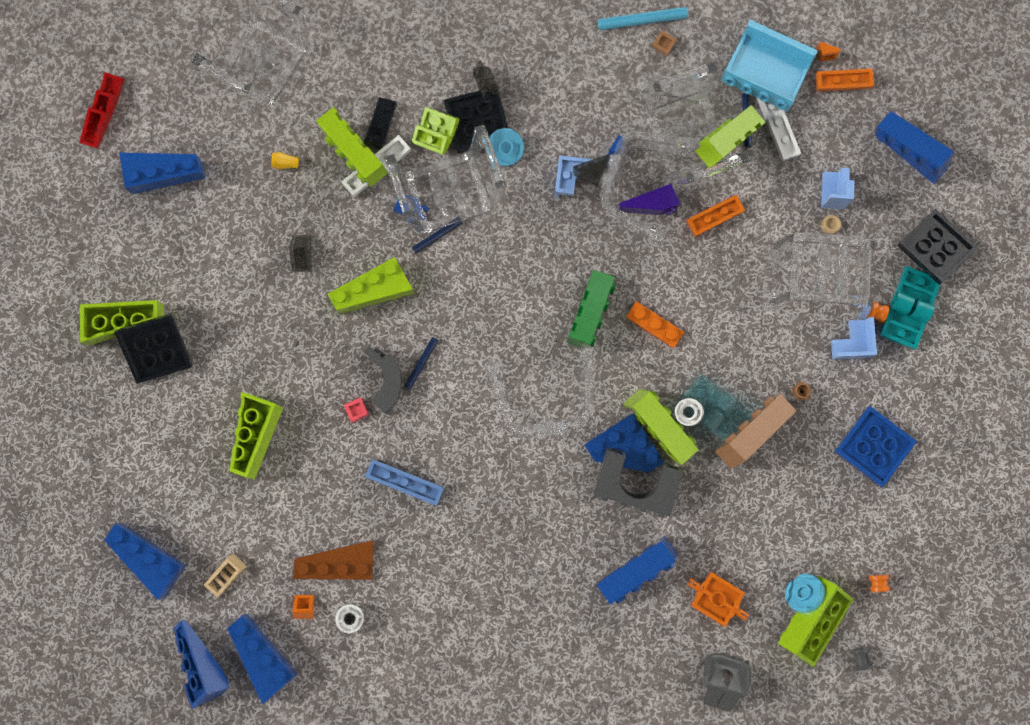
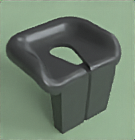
[703,653,751,712]

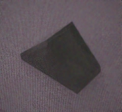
[572,154,611,187]
[289,235,312,272]

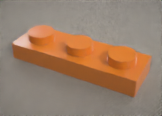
[815,69,874,92]
[686,195,745,237]
[626,301,684,349]

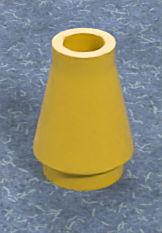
[271,151,299,170]

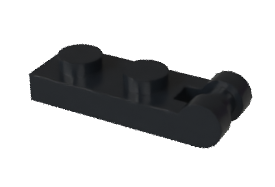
[364,97,397,150]

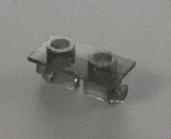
[473,60,499,98]

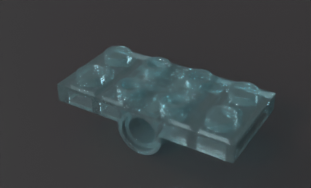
[676,374,752,442]

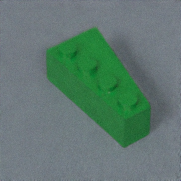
[567,269,616,351]

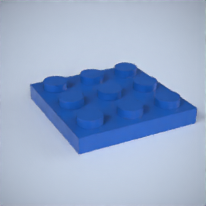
[834,406,917,488]

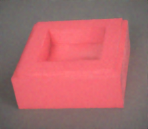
[344,397,369,423]

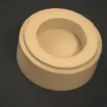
[821,215,841,234]

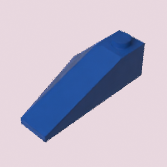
[174,619,229,709]

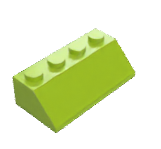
[778,575,854,667]

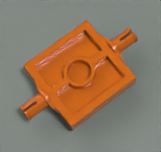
[687,572,749,627]

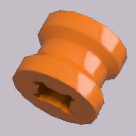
[867,301,889,324]
[869,575,891,592]

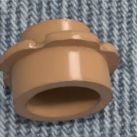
[792,382,811,401]

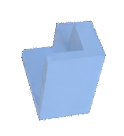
[554,155,597,198]
[821,168,854,209]
[831,317,877,360]

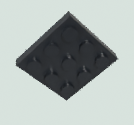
[444,86,509,153]
[897,209,978,285]
[114,313,193,384]

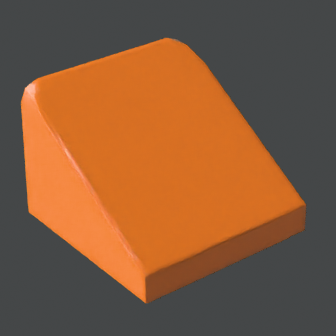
[816,42,841,62]
[292,595,314,619]

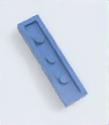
[365,459,444,506]

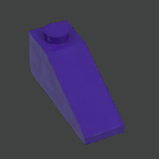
[617,183,680,216]

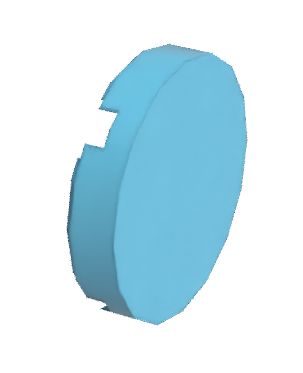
[487,128,524,166]
[785,574,825,614]

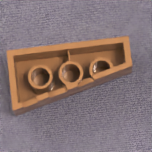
[715,393,796,469]

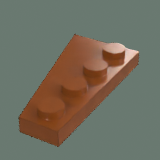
[293,540,374,580]

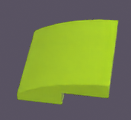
[411,107,460,155]

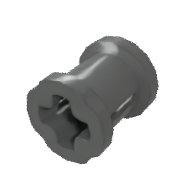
[850,647,873,671]

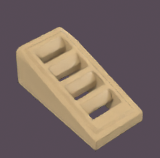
[204,554,247,598]

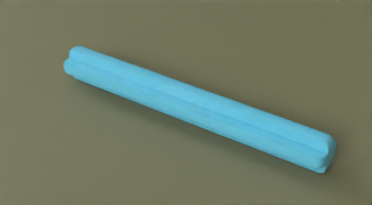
[598,7,688,30]

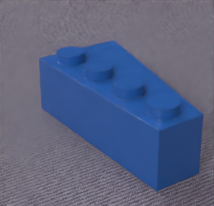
[875,111,954,184]
[119,152,205,194]
[104,523,187,600]
[597,536,678,605]
[227,614,298,704]

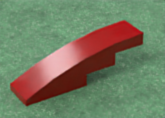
[79,72,125,149]

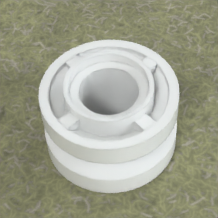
[675,398,704,426]
[335,604,364,633]

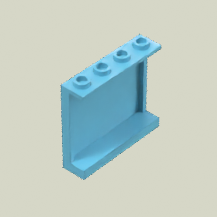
[720,20,818,112]

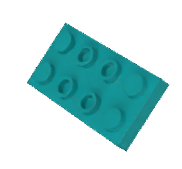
[878,266,941,350]

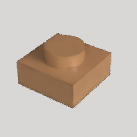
[651,30,677,57]

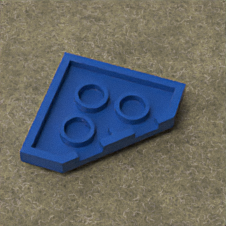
[584,414,664,473]

